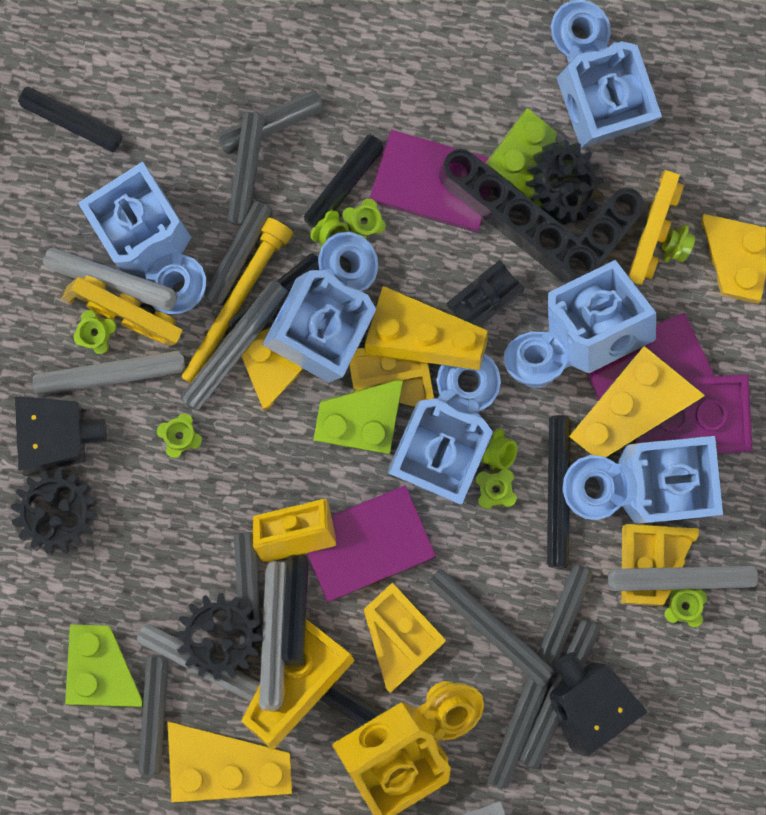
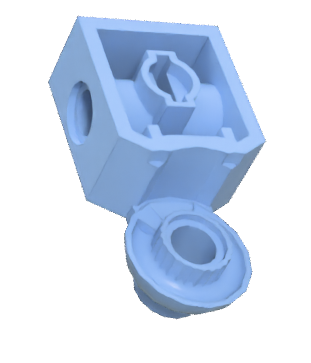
[551,0,662,148]
[78,162,206,314]
[262,232,379,383]
[503,260,656,388]
[387,354,501,505]
[563,436,723,523]

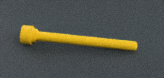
[182,218,294,383]

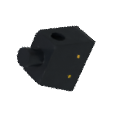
[15,396,107,476]
[549,652,647,756]

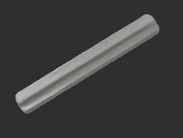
[43,248,178,311]
[32,351,185,396]
[259,561,287,712]
[608,566,758,591]
[137,623,260,702]

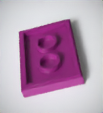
[369,130,491,233]
[585,312,715,401]
[634,374,753,453]
[307,485,436,603]

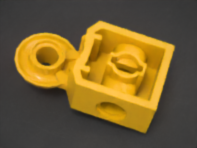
[332,681,484,815]

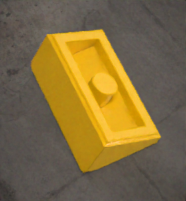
[253,498,336,562]

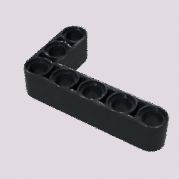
[439,149,644,284]

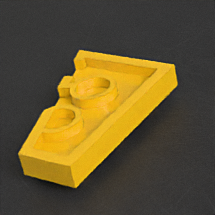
[628,170,684,285]
[61,275,183,347]
[365,286,488,370]
[569,346,705,457]
[241,619,355,750]
[168,722,293,803]

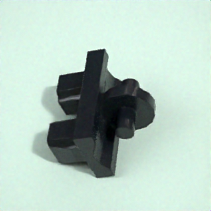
[447,260,525,327]

